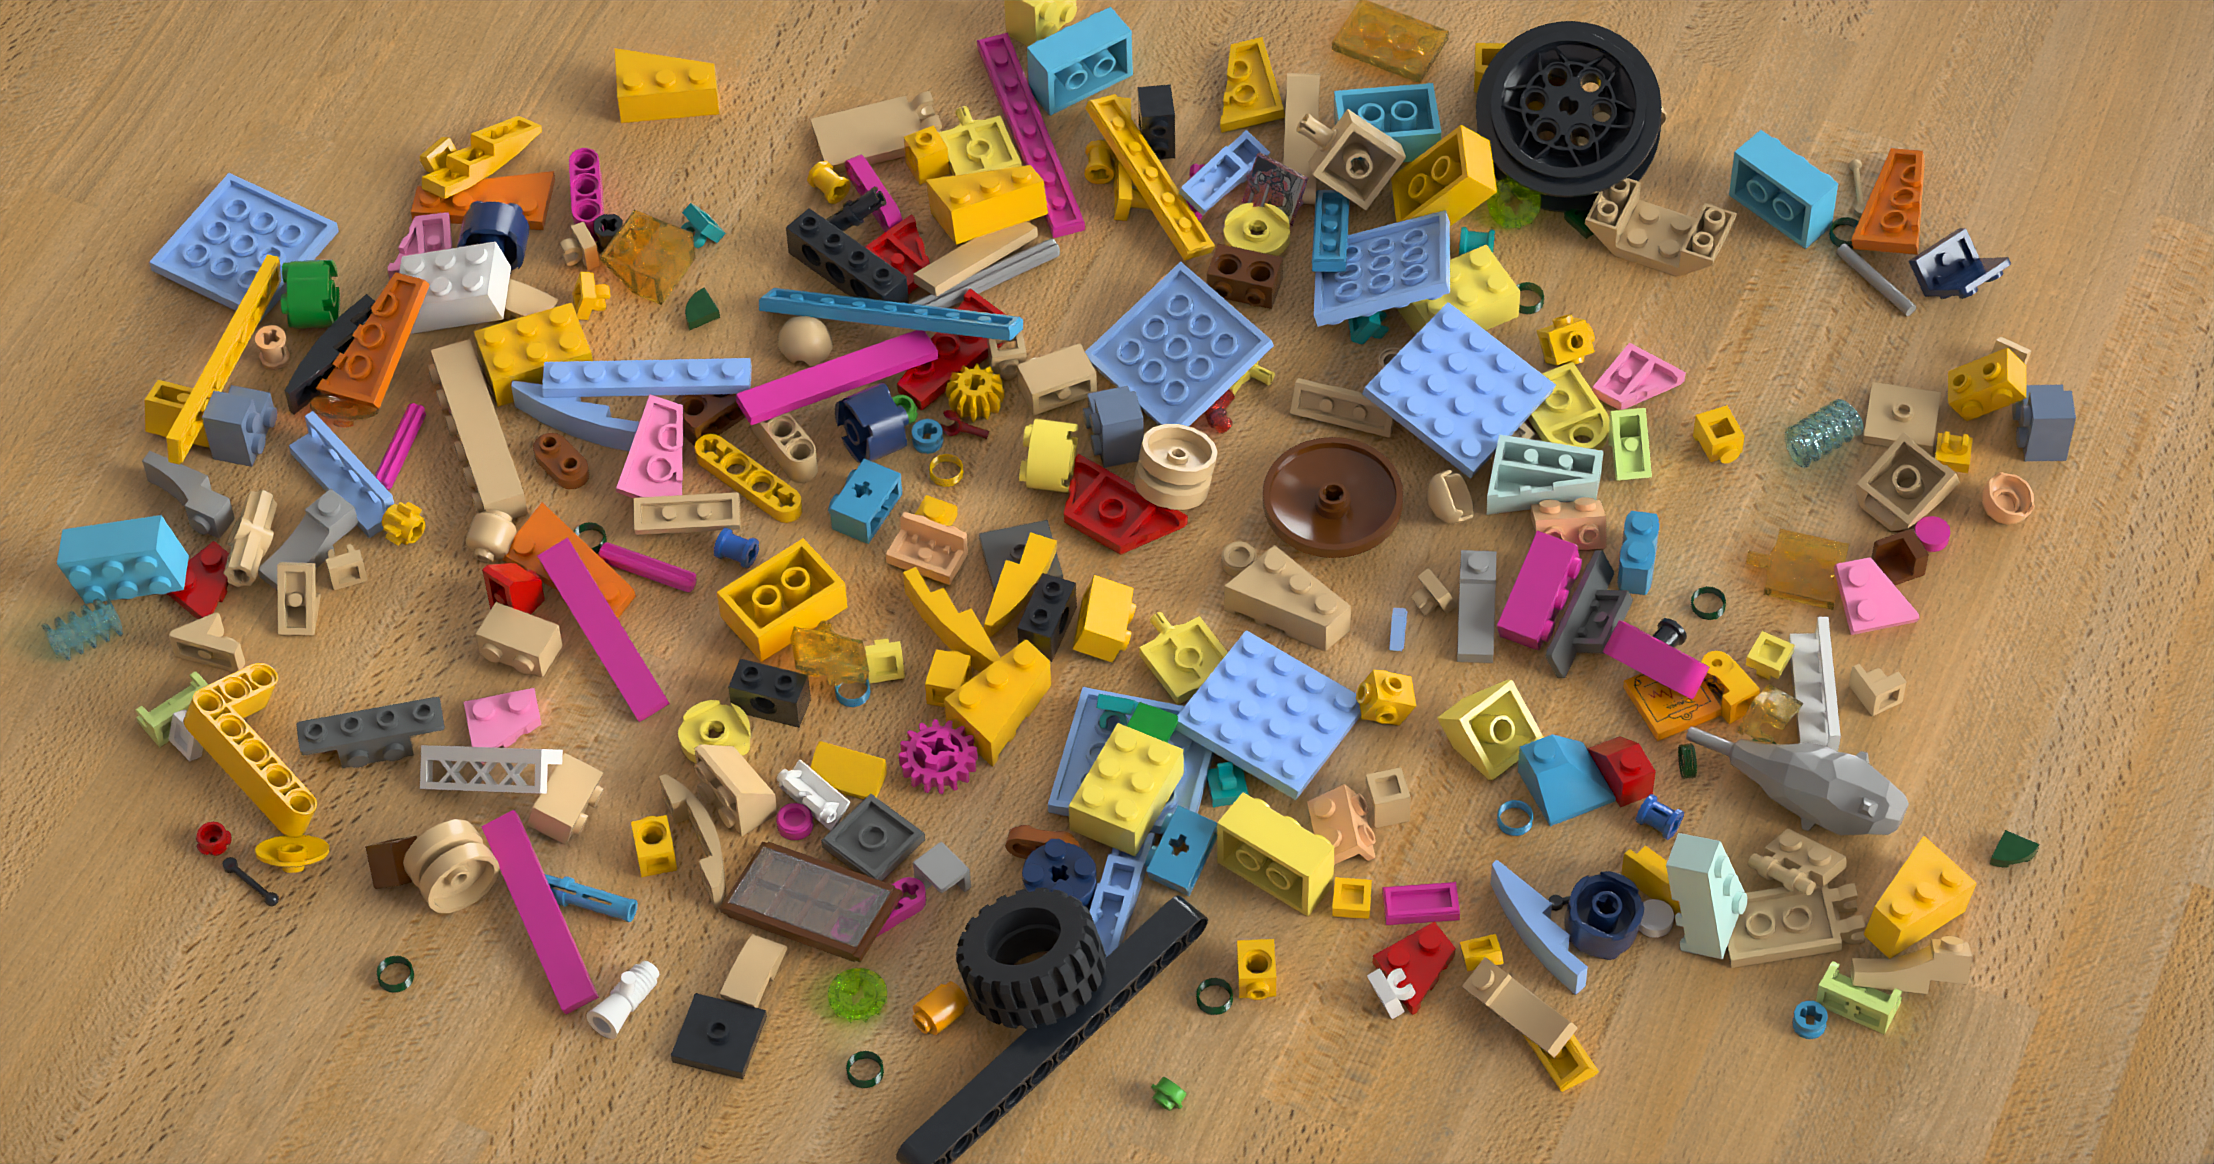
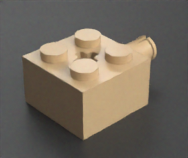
[1296,109,1406,210]

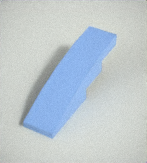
[511,380,639,451]
[1089,833,1156,958]
[1490,860,1588,995]

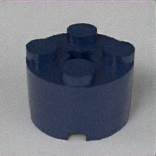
[457,201,530,275]
[835,383,909,463]
[1022,839,1097,911]
[1564,871,1644,960]

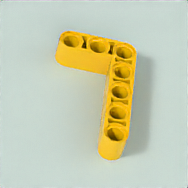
[183,663,317,837]

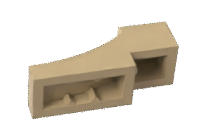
[1850,936,1972,994]
[1462,957,1578,1058]

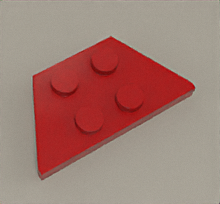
[1063,454,1188,555]

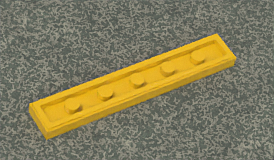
[1085,94,1215,261]

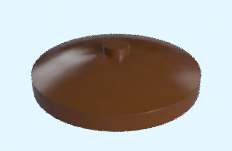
[1263,437,1403,558]

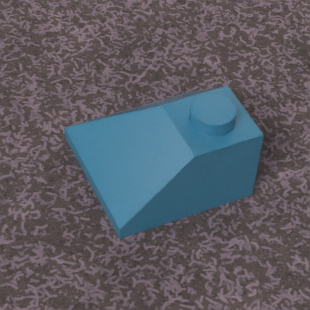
[1518,734,1616,826]

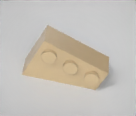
[1224,545,1351,651]

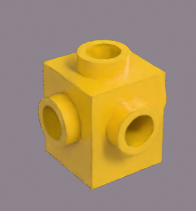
[1536,314,1595,365]
[1356,669,1416,726]

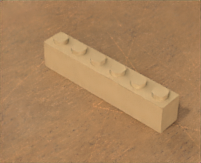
[427,339,528,519]

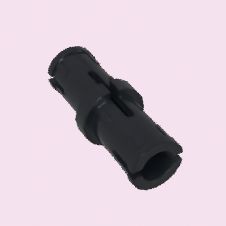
[826,186,886,232]

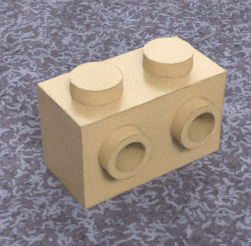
[1017,343,1097,416]
[476,602,563,678]
[527,753,604,845]

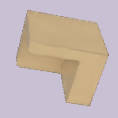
[1849,663,1907,717]
[1366,767,1411,828]

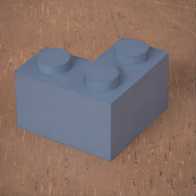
[2012,384,2076,462]
[202,385,277,467]
[1083,386,1144,468]

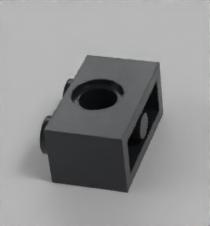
[1137,84,1175,160]
[1017,573,1077,662]
[728,659,811,728]

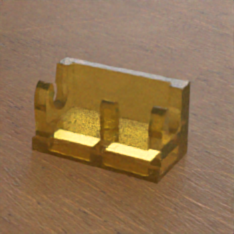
[1736,684,1803,744]

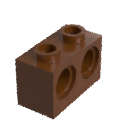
[1207,243,1283,309]
[673,394,746,447]

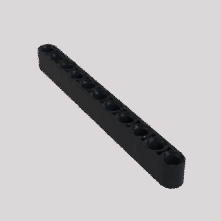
[896,895,1208,1164]

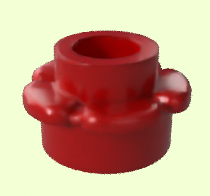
[196,821,232,856]

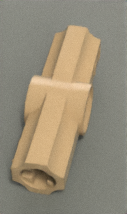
[223,490,277,587]

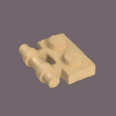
[1748,829,1847,895]

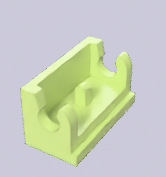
[135,671,208,748]
[1816,961,1902,1035]

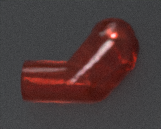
[1204,389,1235,434]

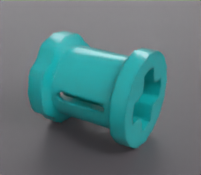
[1459,227,1495,256]

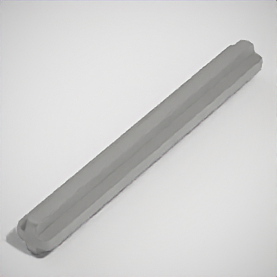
[910,238,1060,308]

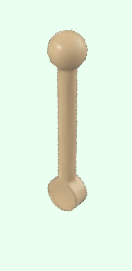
[1849,159,1866,217]

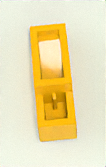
[984,532,1057,637]

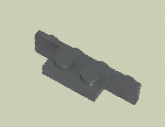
[1546,551,1633,678]
[296,697,445,768]

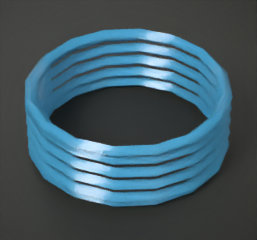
[835,672,871,707]
[1497,800,1533,836]

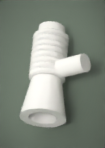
[587,961,659,1039]

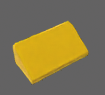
[810,741,887,800]
[1523,1034,1599,1092]

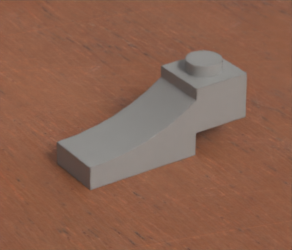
[142,451,235,539]
[258,489,358,591]
[1457,550,1497,663]

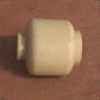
[465,509,516,563]

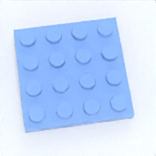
[149,173,339,322]
[1314,210,1450,327]
[1085,262,1274,427]
[1362,302,1556,479]
[1175,630,1361,800]
[1048,687,1214,835]

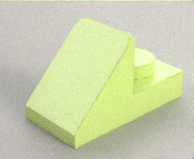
[1608,408,1652,480]

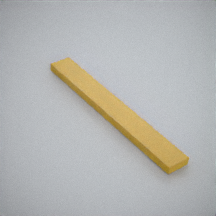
[166,254,281,465]

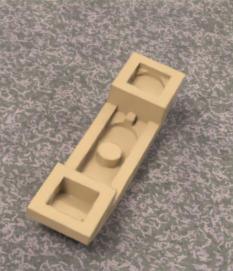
[659,774,725,908]

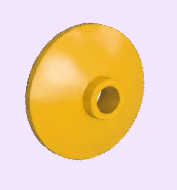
[255,835,329,873]

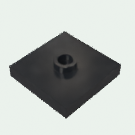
[671,993,767,1079]

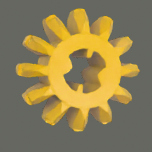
[946,363,1005,422]

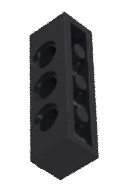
[786,208,909,304]

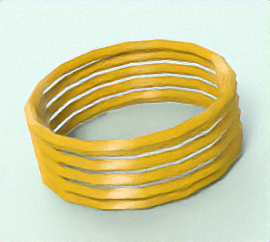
[929,454,964,487]

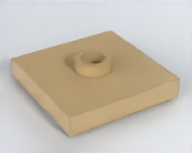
[1862,382,1941,454]

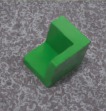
[1127,702,1178,743]

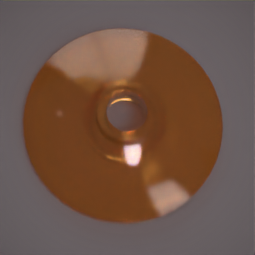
[310,394,379,428]

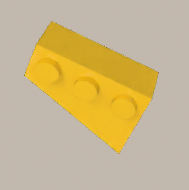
[614,48,720,123]
[926,165,1048,245]

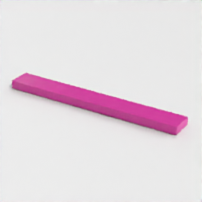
[977,33,1085,238]

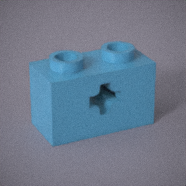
[828,458,902,544]
[1144,805,1217,897]

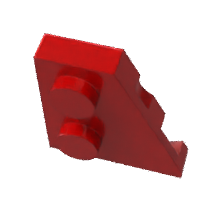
[865,214,930,294]
[166,541,229,620]
[1372,921,1456,1015]

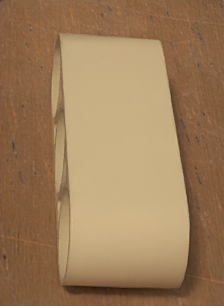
[751,412,818,483]

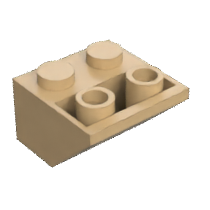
[694,744,778,836]

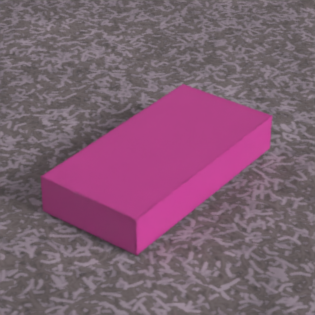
[1382,882,1460,925]

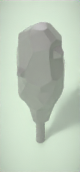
[1686,726,1909,835]

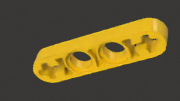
[695,434,803,523]

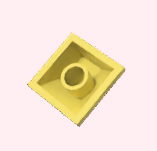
[1437,679,1544,780]

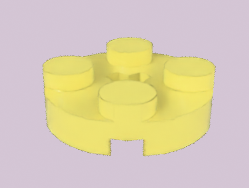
[1223,203,1290,256]
[678,700,751,763]

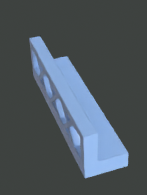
[289,411,394,538]

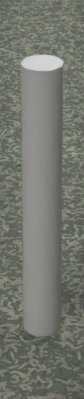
[1836,244,1916,316]

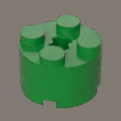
[281,260,340,329]

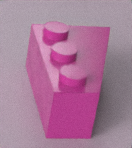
[1497,531,1582,651]

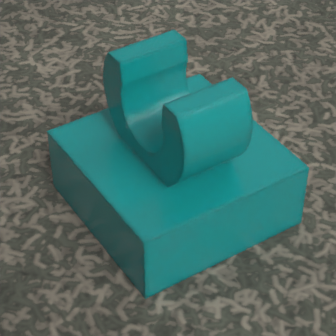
[679,203,726,249]
[1348,311,1389,345]
[1096,694,1139,729]
[1207,762,1249,808]

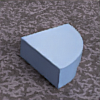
[1389,608,1408,651]

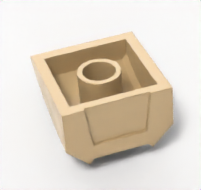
[1855,432,1960,532]

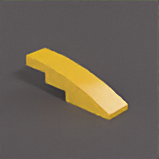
[422,116,542,199]
[903,567,1000,672]

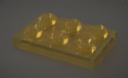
[1332,0,1449,83]

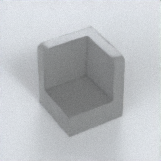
[913,841,971,893]

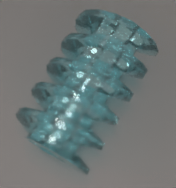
[1785,399,1864,468]
[41,595,123,661]

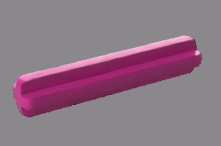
[375,403,426,490]
[598,542,697,592]

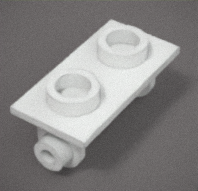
[777,760,850,831]

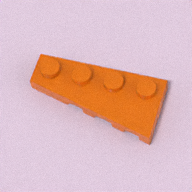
[1851,148,1925,255]
[503,502,636,618]

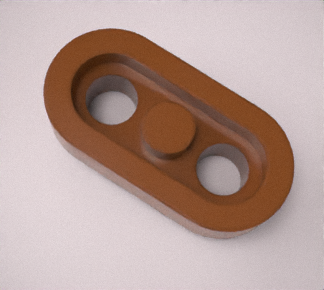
[533,433,590,489]
[1005,825,1080,859]

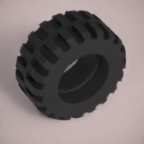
[956,888,1106,1029]

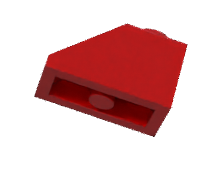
[482,563,545,615]
[1587,736,1656,808]

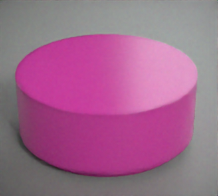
[1915,516,1950,552]
[776,803,814,840]

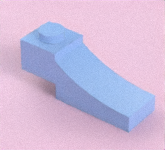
[1179,130,1270,216]

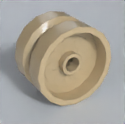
[1133,424,1218,510]
[403,819,500,913]

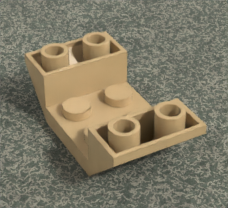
[1585,178,1736,276]

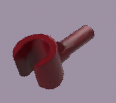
[940,410,989,439]

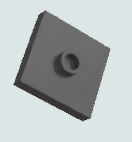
[979,520,1063,593]
[821,794,925,881]

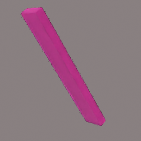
[736,330,938,425]
[538,537,670,722]
[481,810,599,1015]

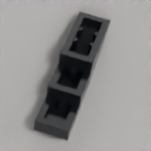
[284,294,375,415]

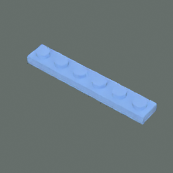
[542,358,752,398]

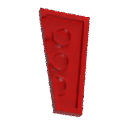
[897,288,1006,410]

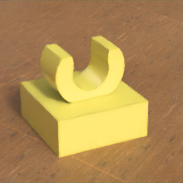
[1746,631,1795,680]
[865,638,905,683]

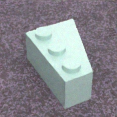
[1487,434,1603,515]
[1666,833,1747,959]

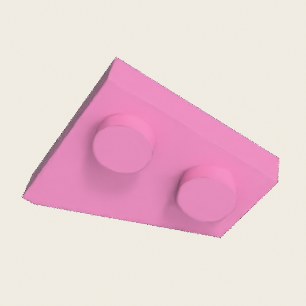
[388,212,452,279]
[1592,343,1686,410]
[1833,557,1920,635]
[464,688,542,764]

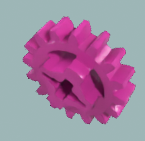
[899,719,978,794]

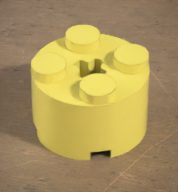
[1019,419,1078,493]

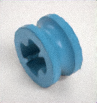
[912,419,943,454]
[1792,1001,1828,1039]

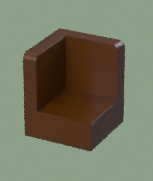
[1871,528,1929,585]
[365,836,417,889]

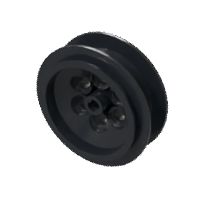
[1476,21,1662,213]

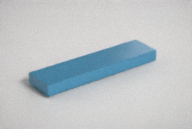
[1312,190,1350,272]

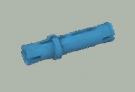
[545,874,638,922]

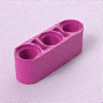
[569,148,604,242]
[1603,620,1710,699]

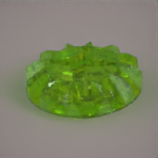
[1487,177,1541,229]
[828,968,887,1023]

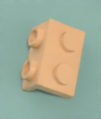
[1531,497,1606,550]
[886,512,968,585]
[1307,784,1376,865]

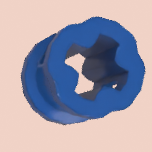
[714,528,759,569]
[1636,794,1684,840]

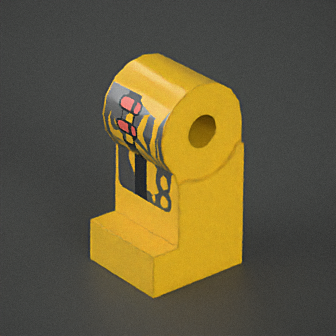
[1701,651,1760,724]

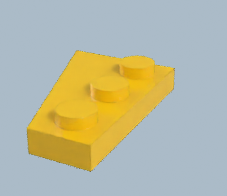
[1220,37,1285,133]

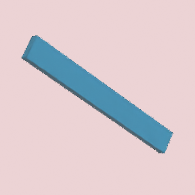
[759,288,1023,341]

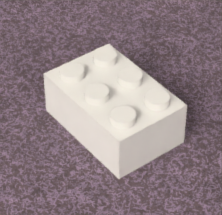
[399,242,511,334]

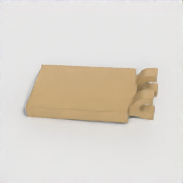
[811,91,942,173]
[1727,883,1866,968]

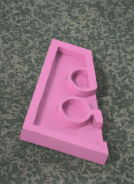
[616,394,683,498]

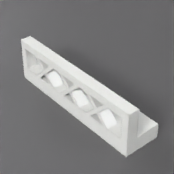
[1789,617,1841,751]
[420,745,563,794]

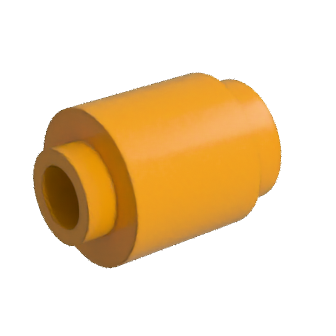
[912,981,969,1035]

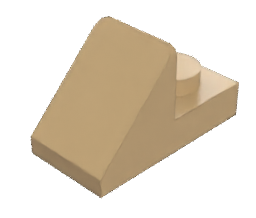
[277,562,321,635]
[169,613,245,673]

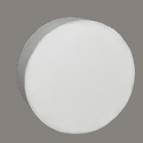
[1639,899,1674,938]

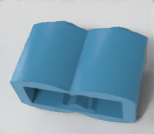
[1617,511,1659,595]

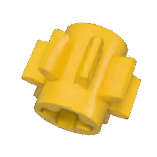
[382,501,426,546]

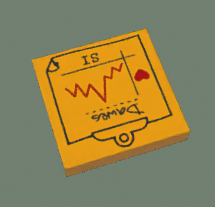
[1623,673,1722,741]

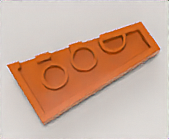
[411,171,555,230]
[316,272,430,409]

